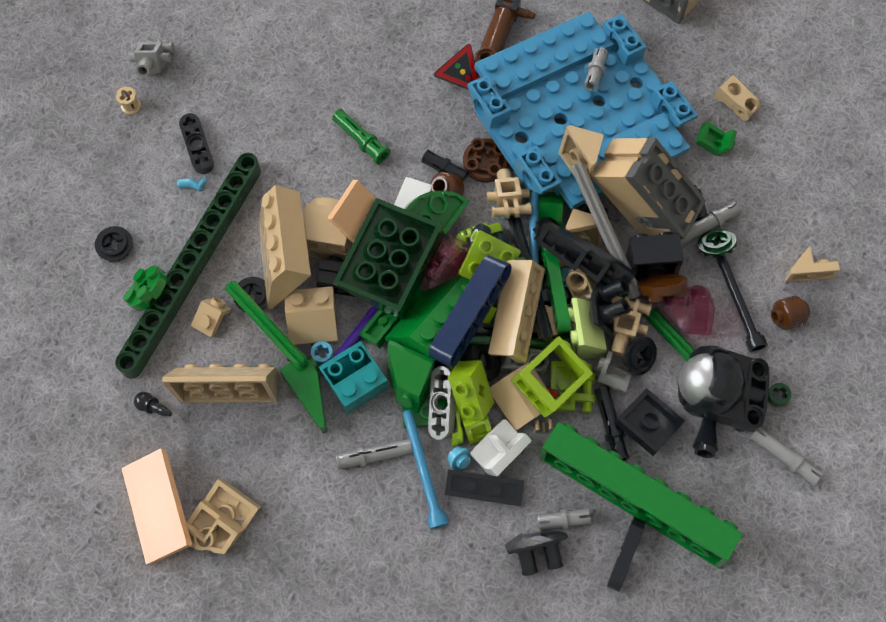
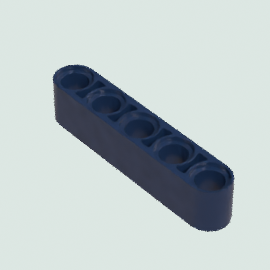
[429,255,512,368]

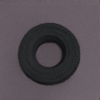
[463,344,502,381]

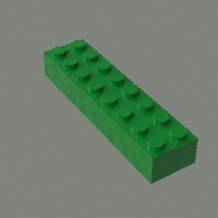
[540,422,743,568]

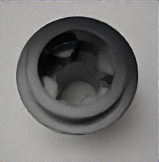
[693,419,718,458]

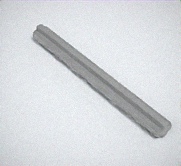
[571,162,641,299]

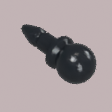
[134,392,172,417]

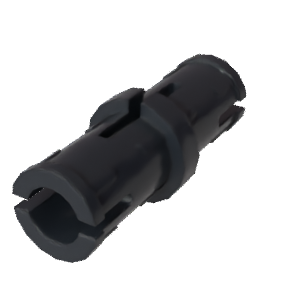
[421,149,468,182]

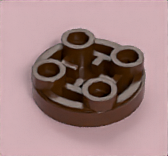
[463,138,509,183]
[637,274,688,302]

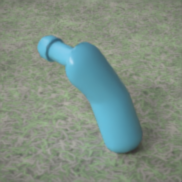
[177,178,207,191]

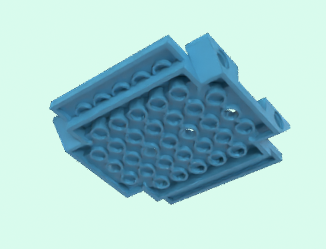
[467,11,698,210]

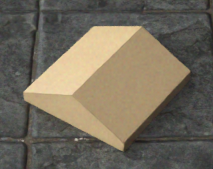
[490,362,553,430]

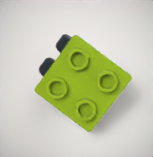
[459,223,521,294]

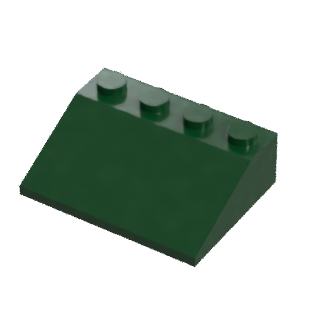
[333,198,445,320]

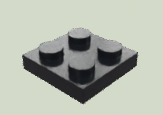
[614,388,685,456]

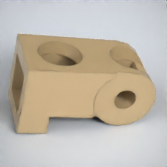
[714,75,761,121]

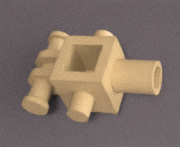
[486,169,532,219]
[610,296,652,356]

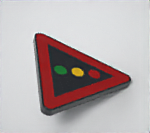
[434,44,478,90]

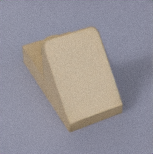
[785,246,840,282]

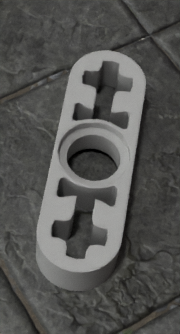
[428,366,456,440]

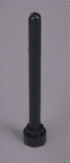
[716,255,768,352]

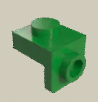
[695,121,737,156]

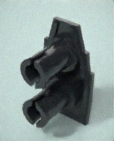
[589,278,631,337]
[505,531,568,576]

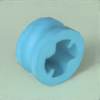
[311,341,334,365]

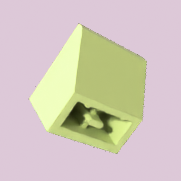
[568,298,607,359]

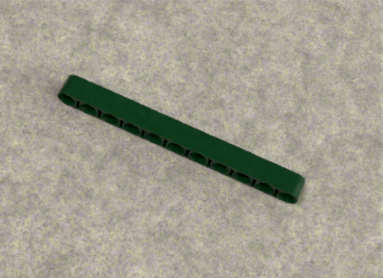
[115,152,261,379]

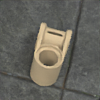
[566,268,596,301]

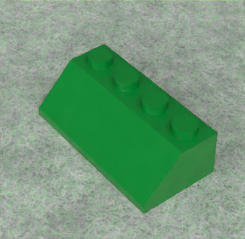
[385,275,470,359]

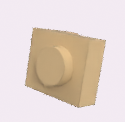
[191,297,231,337]

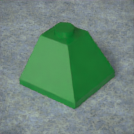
[387,340,435,411]

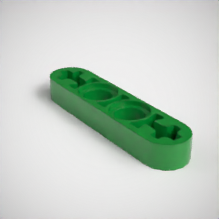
[542,247,571,334]

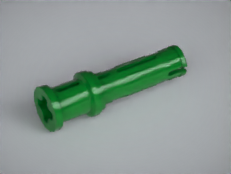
[332,109,391,165]

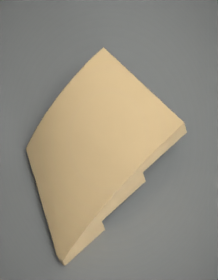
[186,478,261,554]

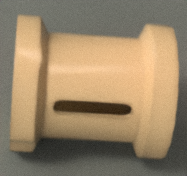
[116,87,141,115]

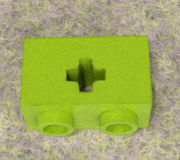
[448,360,494,420]

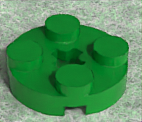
[123,265,167,311]

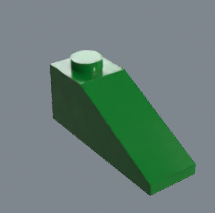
[279,353,327,434]

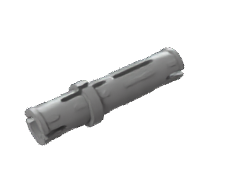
[681,201,741,246]
[750,427,823,486]
[335,438,413,470]

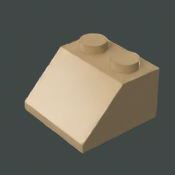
[285,286,338,345]

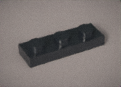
[445,469,524,506]

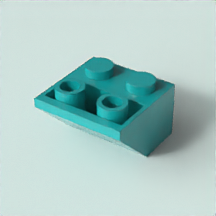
[319,341,389,414]

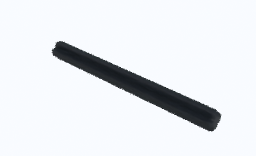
[508,216,554,342]

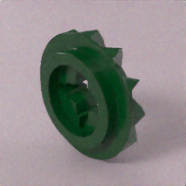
[698,229,737,258]

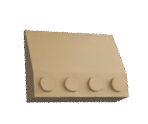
[259,185,311,309]
[162,364,279,403]

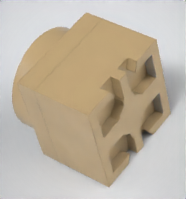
[303,197,353,261]

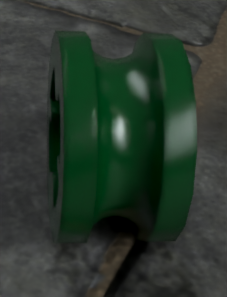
[768,383,791,407]

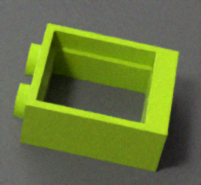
[511,336,593,418]

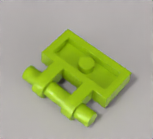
[550,361,595,414]

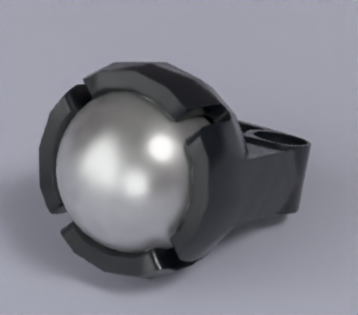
[678,345,770,432]

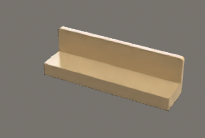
[488,260,545,363]

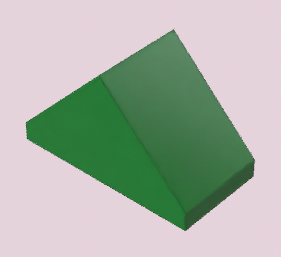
[539,192,563,228]

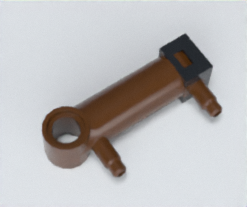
[475,0,536,75]

